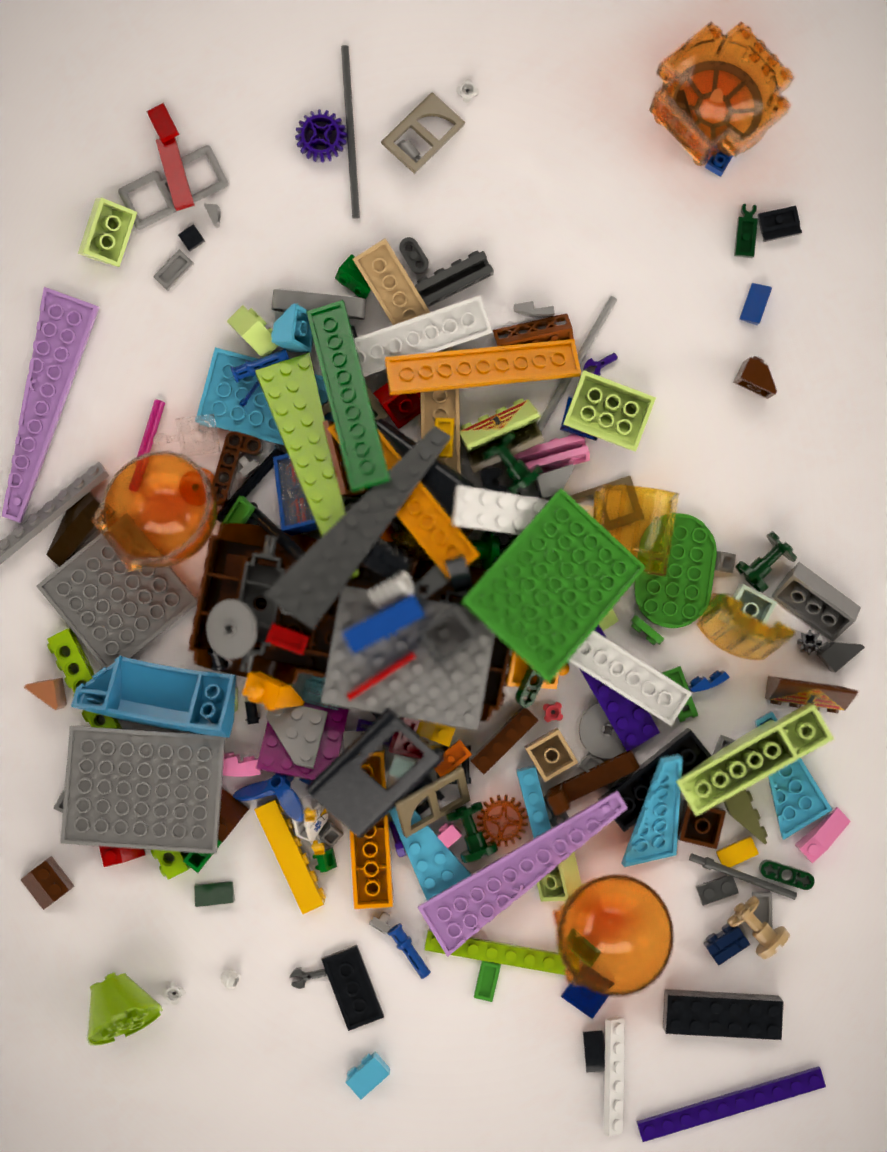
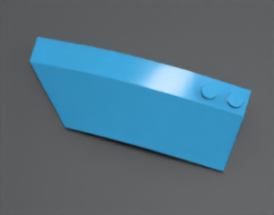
[71,655,236,738]

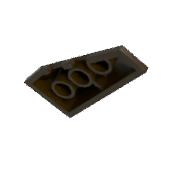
[46,491,113,567]

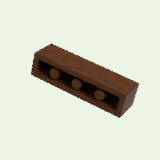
[470,706,539,774]

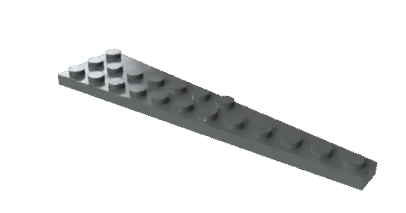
[264,426,451,629]

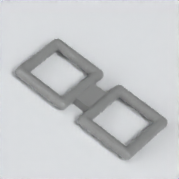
[118,145,228,230]

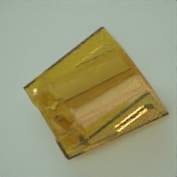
[593,484,679,577]
[697,593,797,660]

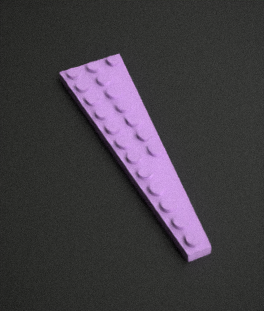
[2,287,100,523]
[417,790,628,957]

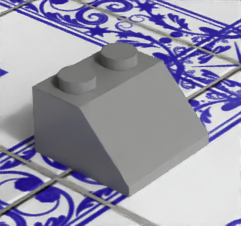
[535,464,574,500]

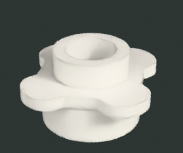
[456,79,479,103]
[163,982,186,1005]

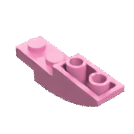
[223,752,263,777]

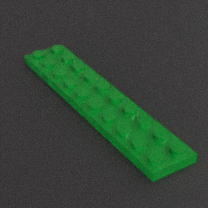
[306,300,391,492]

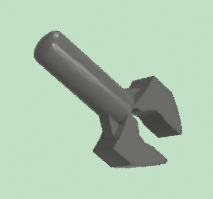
[543,795,569,827]
[289,967,326,989]

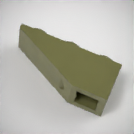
[723,789,768,844]

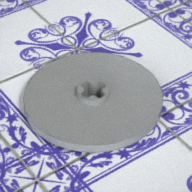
[206,599,257,659]
[579,703,626,759]

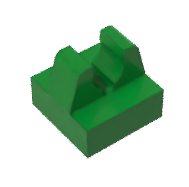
[313,848,337,873]

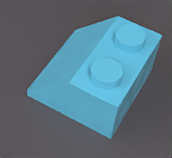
[271,304,313,353]

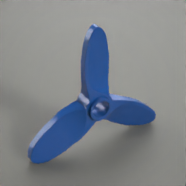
[233,773,304,822]

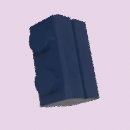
[703,923,751,966]

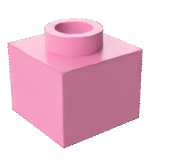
[438,822,462,848]

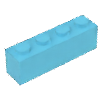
[516,765,551,838]

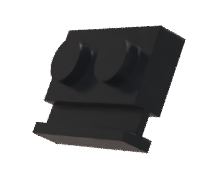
[757,206,802,242]

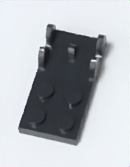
[480,467,512,546]

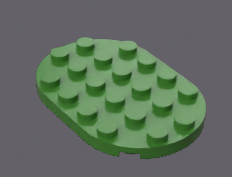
[634,513,717,628]

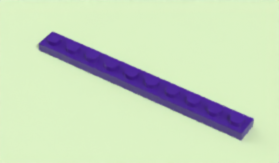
[636,1066,826,1142]

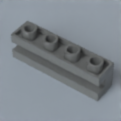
[415,250,494,307]

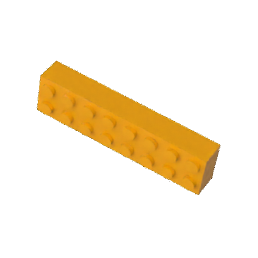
[349,750,394,909]

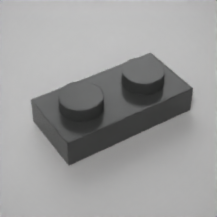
[695,875,739,906]

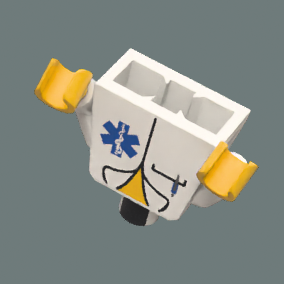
[292,794,328,855]

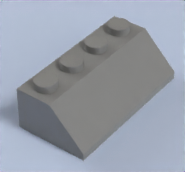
[771,562,861,642]

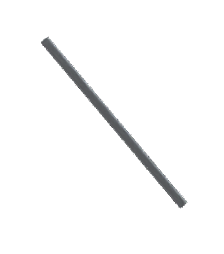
[341,45,360,219]

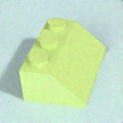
[78,197,137,267]
[537,852,584,901]

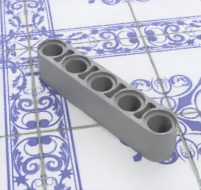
[271,289,367,320]

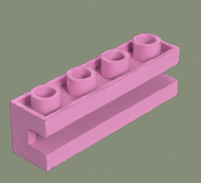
[513,432,590,475]

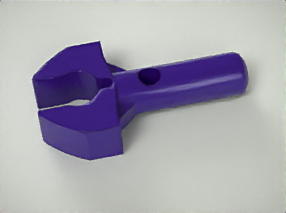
[583,353,618,376]
[389,821,407,858]

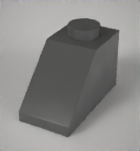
[816,642,865,673]

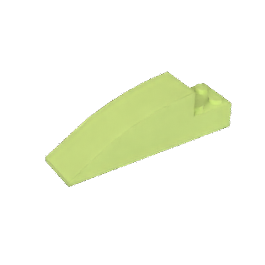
[676,703,834,816]

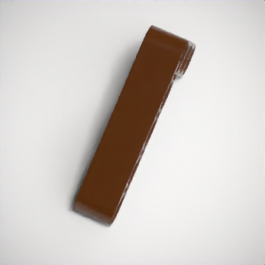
[546,750,640,816]

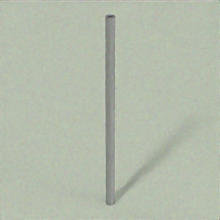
[538,296,617,432]

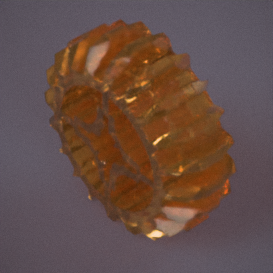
[477,794,528,847]

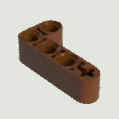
[209,431,263,506]

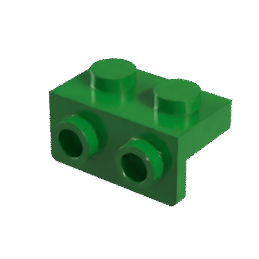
[335,254,372,299]

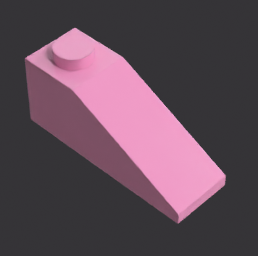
[795,807,851,863]

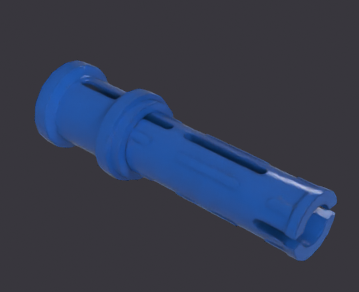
[230,349,289,383]
[387,923,431,979]

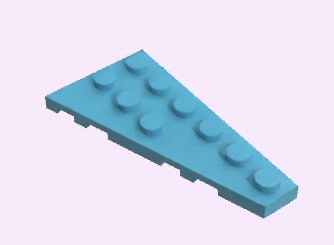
[755,711,832,840]
[621,754,682,867]
[390,807,472,900]

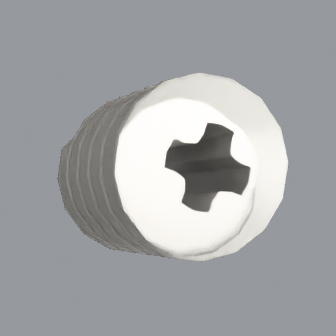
[368,571,414,610]

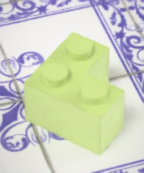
[227,305,278,358]

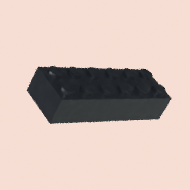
[598,728,712,832]
[663,989,784,1040]

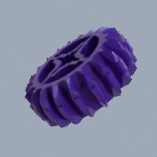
[295,109,347,163]

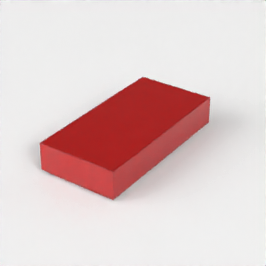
[146,103,180,143]
[265,623,309,655]

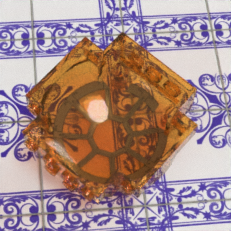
[649,21,795,166]

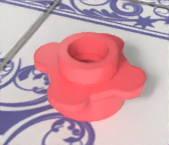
[543,702,563,722]

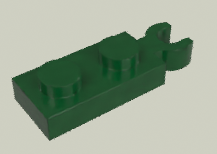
[734,204,758,258]

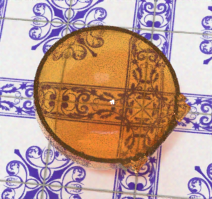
[92,451,218,571]
[553,875,674,997]

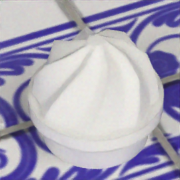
[220,969,240,989]

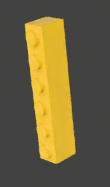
[254,798,326,914]

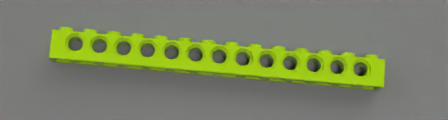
[47,628,190,880]

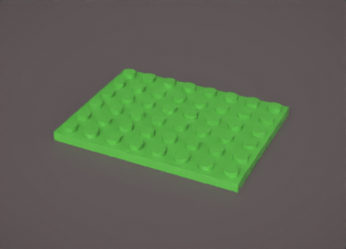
[460,488,646,683]

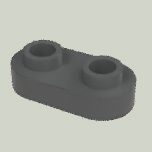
[399,237,429,274]

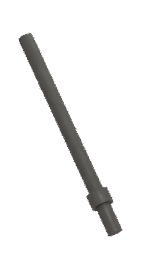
[689,853,797,900]

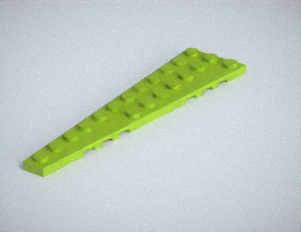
[255,352,359,579]

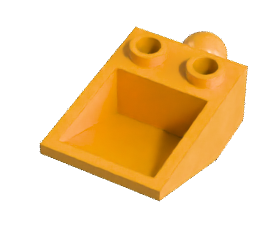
[506,650,570,689]
[242,671,304,711]

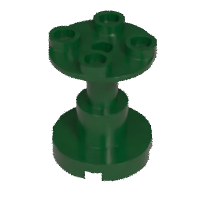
[482,433,543,495]
[735,531,797,593]
[446,801,498,863]

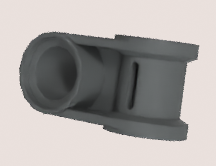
[413,565,450,600]

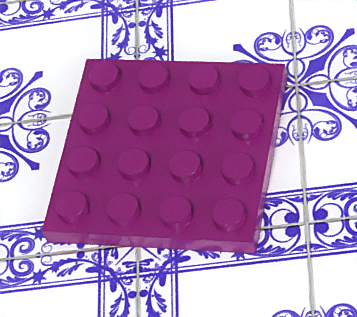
[256,700,349,781]

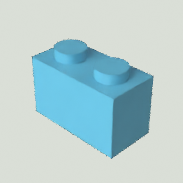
[345,1052,390,1100]

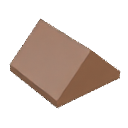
[24,678,67,710]

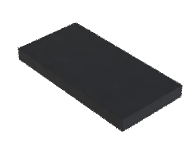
[321,945,384,1031]

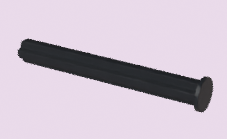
[214,445,286,523]
[250,502,305,561]

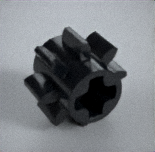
[797,630,822,655]

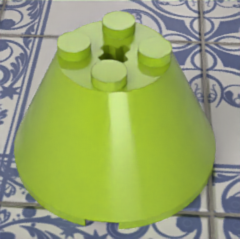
[87,973,163,1045]

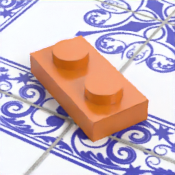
[434,739,472,777]

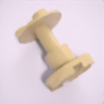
[727,896,790,959]

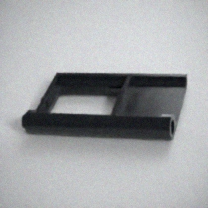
[345,418,474,534]
[306,707,445,838]

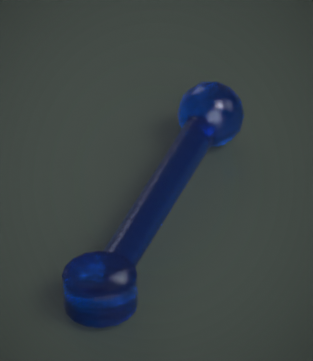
[239,381,260,407]

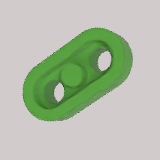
[630,615,665,645]

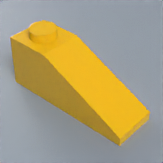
[399,716,456,747]

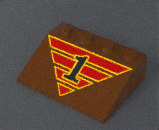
[765,676,858,713]

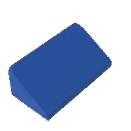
[739,283,772,325]

